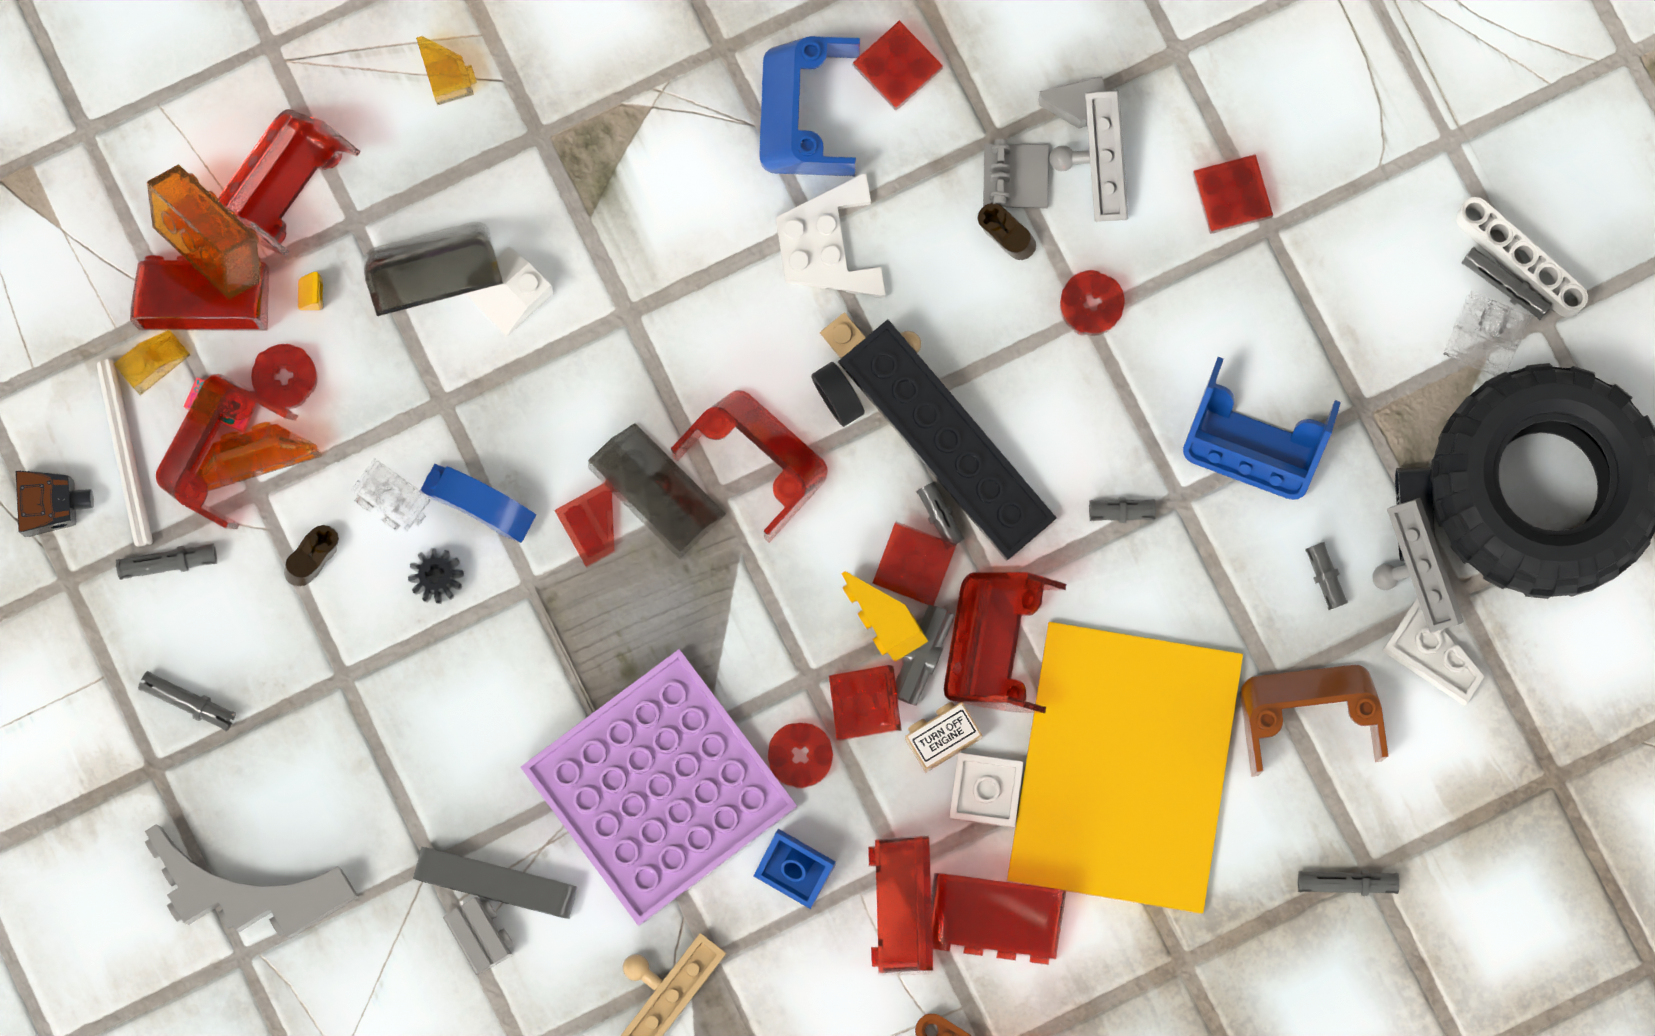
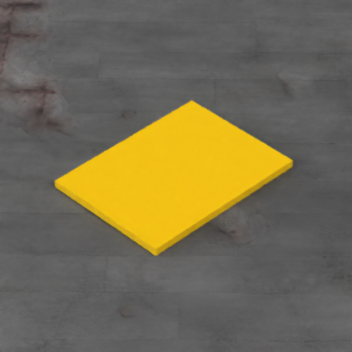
[1007,622,1243,914]

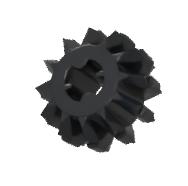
[408,548,464,604]

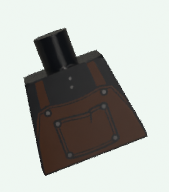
[16,471,94,537]

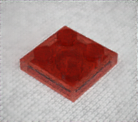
[852,20,943,111]
[1193,154,1273,234]
[872,521,957,606]
[829,665,902,741]

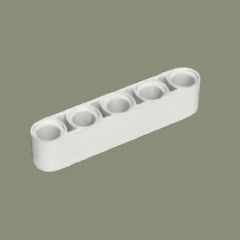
[1456,197,1588,318]

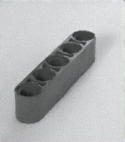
[413,847,578,919]

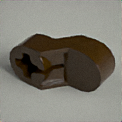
[977,203,1036,260]
[284,525,339,586]

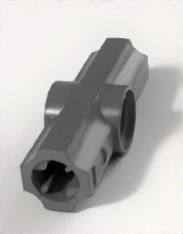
[891,604,955,706]

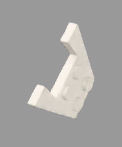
[776,174,886,298]

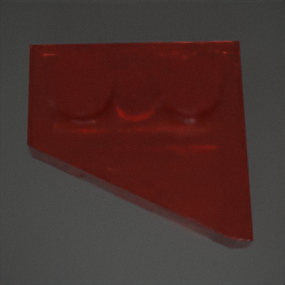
[554,480,615,568]

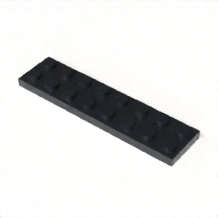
[838,319,1057,561]

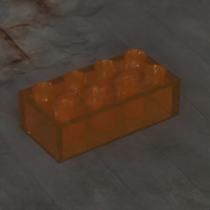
[147,164,261,299]

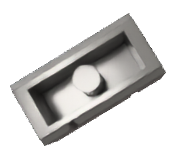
[443,897,514,976]

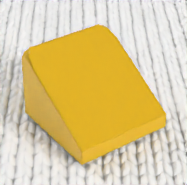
[298,272,323,310]

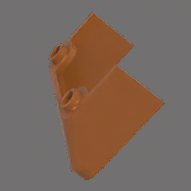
[1240,665,1389,777]

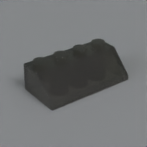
[588,423,726,559]

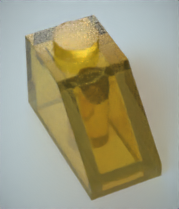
[416,36,477,106]
[114,329,190,396]

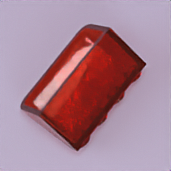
[130,255,269,331]
[924,873,1066,965]

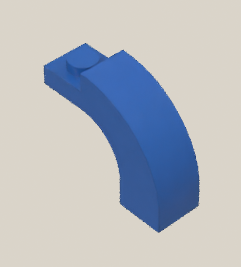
[419,463,537,543]

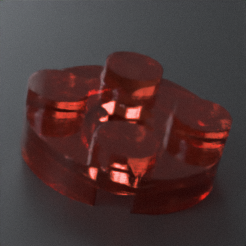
[1059,270,1125,336]
[251,344,318,410]
[767,723,833,789]

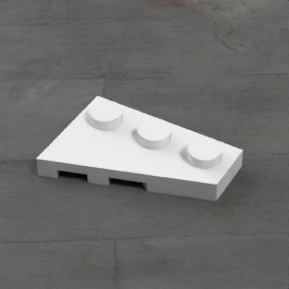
[1382,597,1484,706]

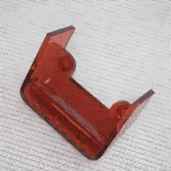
[213,109,361,256]
[156,374,299,529]
[671,390,828,543]
[943,572,1067,713]
[868,836,933,976]

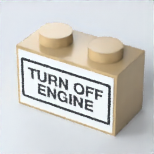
[905,702,983,773]

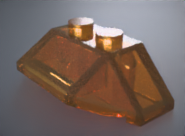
[191,422,322,495]

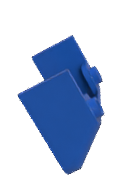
[759,36,860,176]
[1183,357,1341,500]

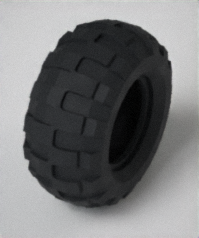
[1430,363,1655,599]

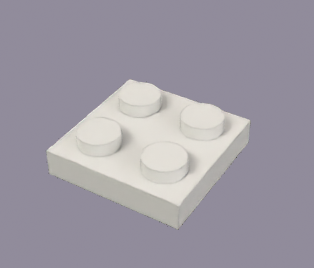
[949,753,1023,828]

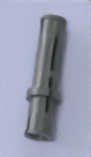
[1461,247,1552,320]
[116,543,217,580]
[138,671,236,732]
[1298,870,1399,896]

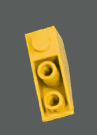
[841,571,928,662]

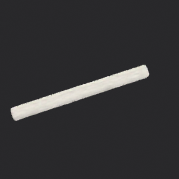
[97,359,153,547]

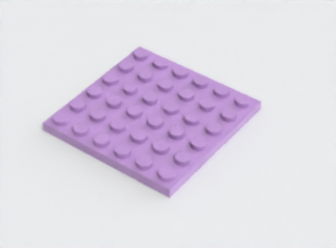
[521,649,797,926]

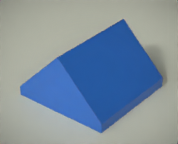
[754,828,836,909]

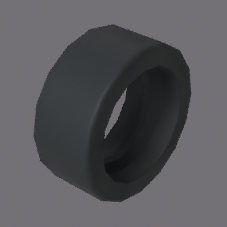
[811,362,865,427]

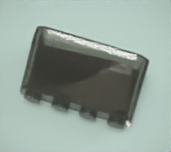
[364,221,503,317]

